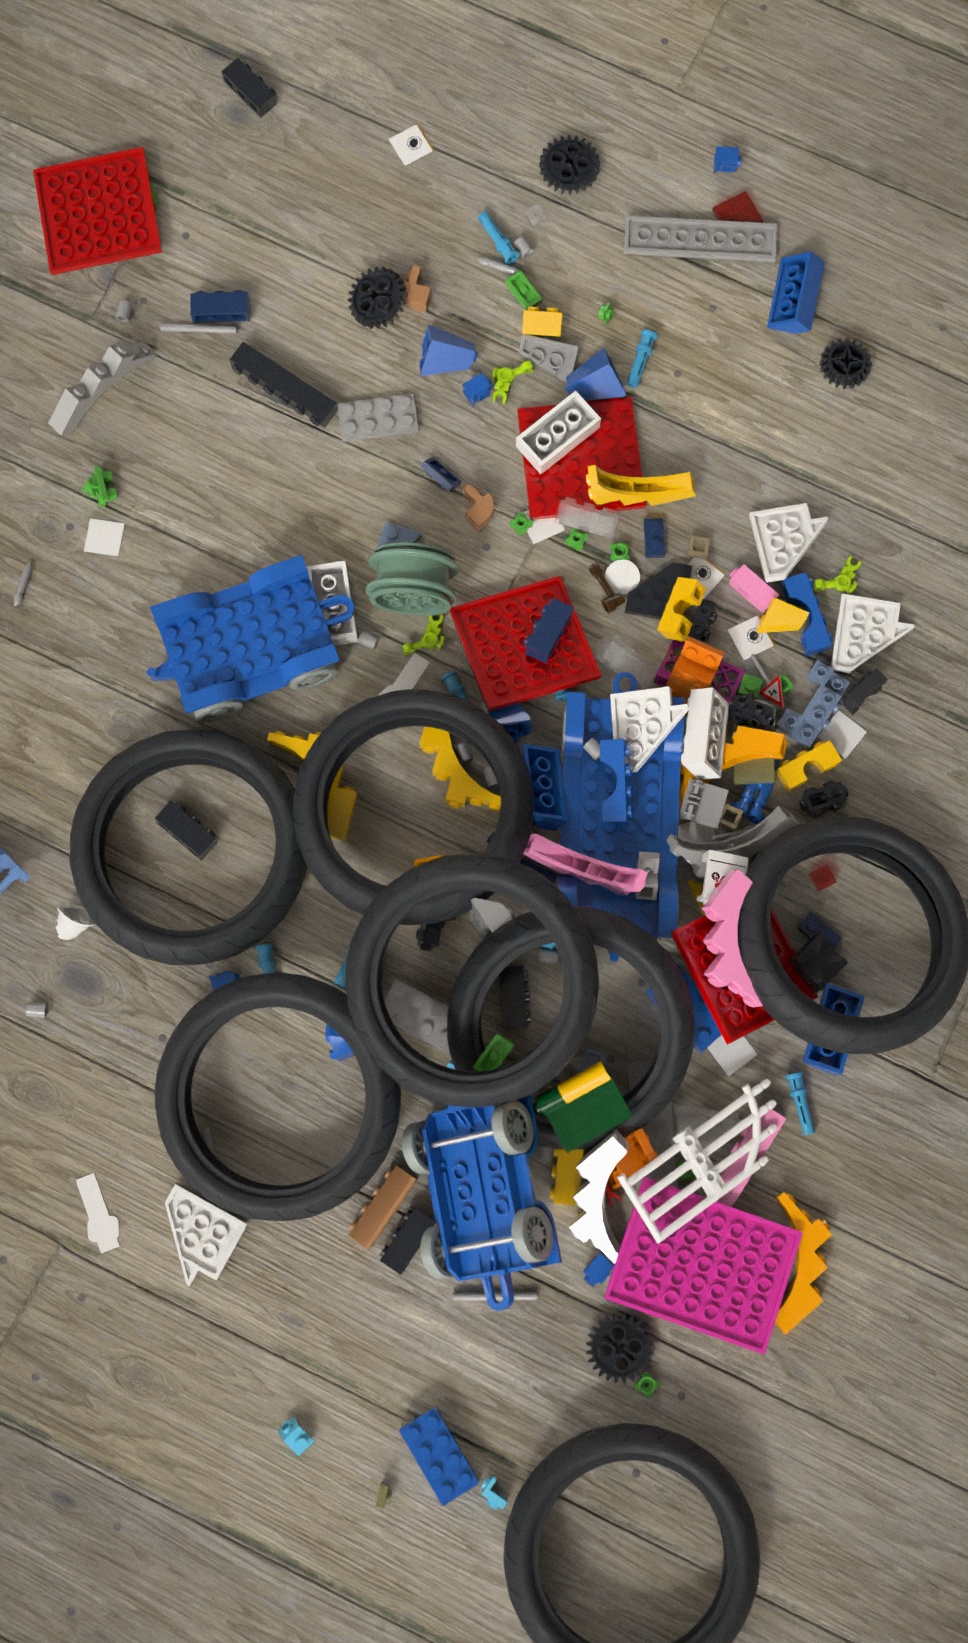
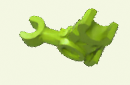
[492,360,533,404]
[813,556,861,595]
[402,614,444,656]

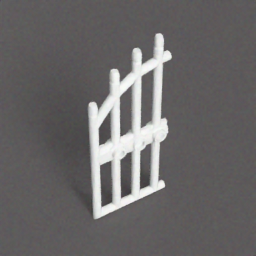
[617,1079,778,1244]

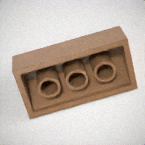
[348,1166,417,1250]

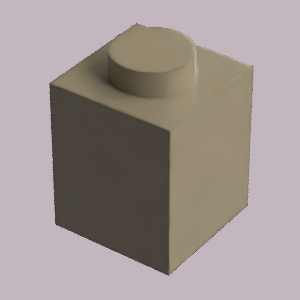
[718,803,743,832]

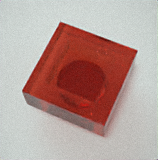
[809,864,837,892]

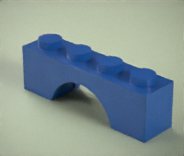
[781,572,833,657]
[600,739,634,823]

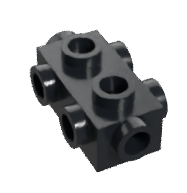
[686,600,718,643]
[728,693,775,731]
[799,780,849,817]
[416,917,456,951]

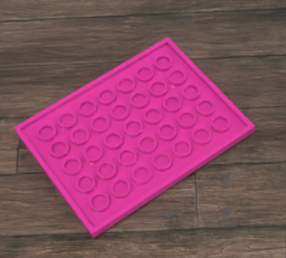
[604,1177,803,1355]

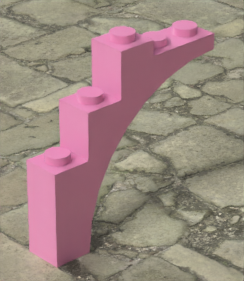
[523,834,648,895]
[702,869,763,1007]

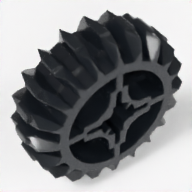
[819,338,872,390]

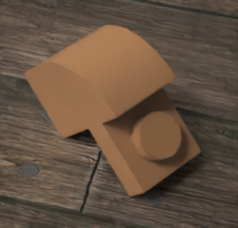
[403,265,431,313]
[464,484,493,532]

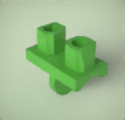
[83,467,117,507]

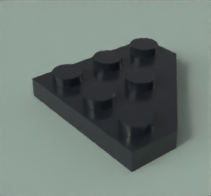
[625,562,692,619]

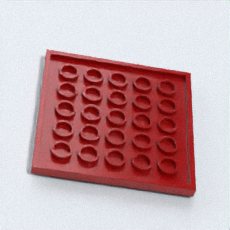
[33,147,163,275]
[517,397,646,520]
[449,576,601,712]
[670,908,818,1045]

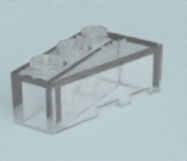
[554,497,620,539]
[592,635,658,690]
[672,1104,742,1143]

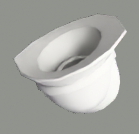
[55,904,96,940]

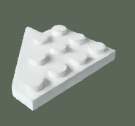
[749,503,828,582]
[830,594,914,673]
[610,686,690,773]
[165,1184,248,1286]

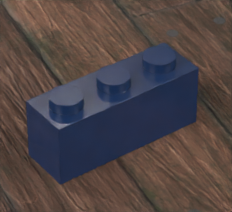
[190,290,250,323]
[524,598,574,664]

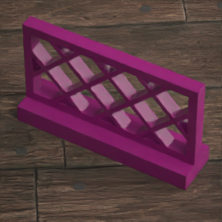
[653,640,745,703]

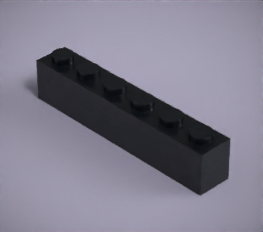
[230,342,338,428]

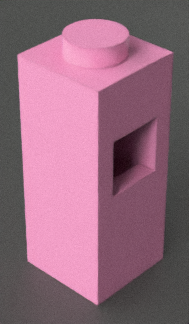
[729,565,779,614]

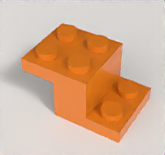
[666,636,725,704]
[607,1128,661,1190]

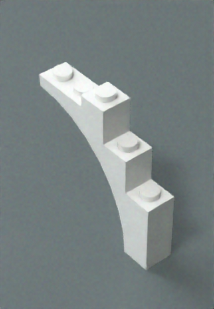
[570,1130,630,1264]

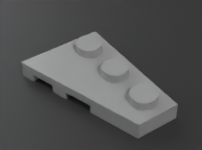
[518,334,579,383]

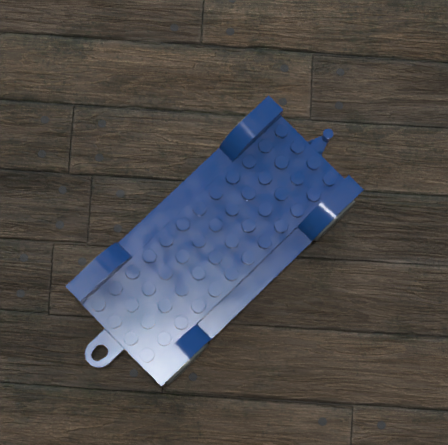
[556,672,685,963]

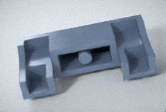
[776,660,850,750]

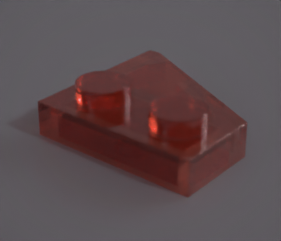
[712,191,764,223]

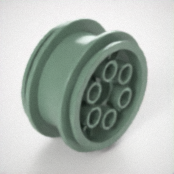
[365,542,459,616]

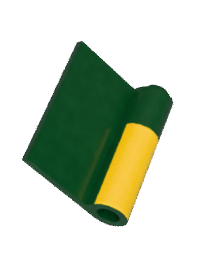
[534,1061,633,1153]

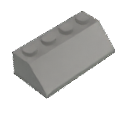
[470,898,515,940]

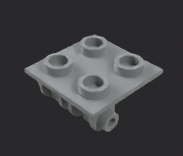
[679,779,729,829]

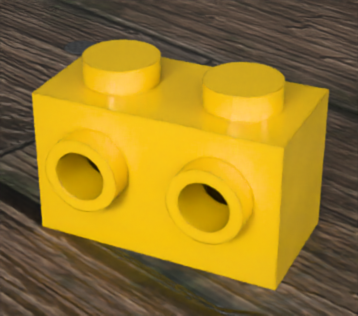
[522,307,562,336]

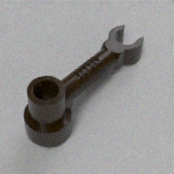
[589,562,625,614]

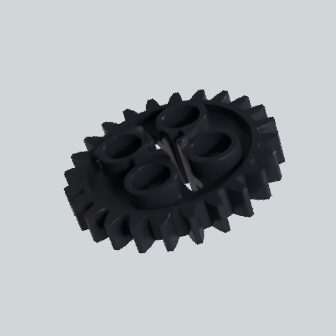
[539,134,600,195]
[347,266,408,329]
[586,1313,654,1383]

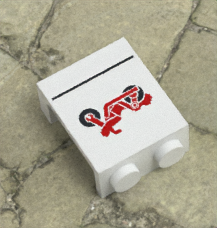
[697,850,748,905]

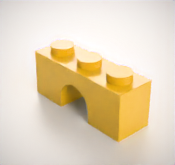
[657,577,707,642]
[776,740,842,793]

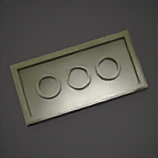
[734,707,777,785]

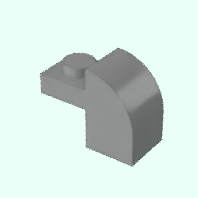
[635,852,660,900]

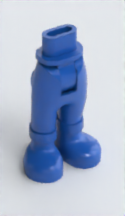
[731,759,779,824]

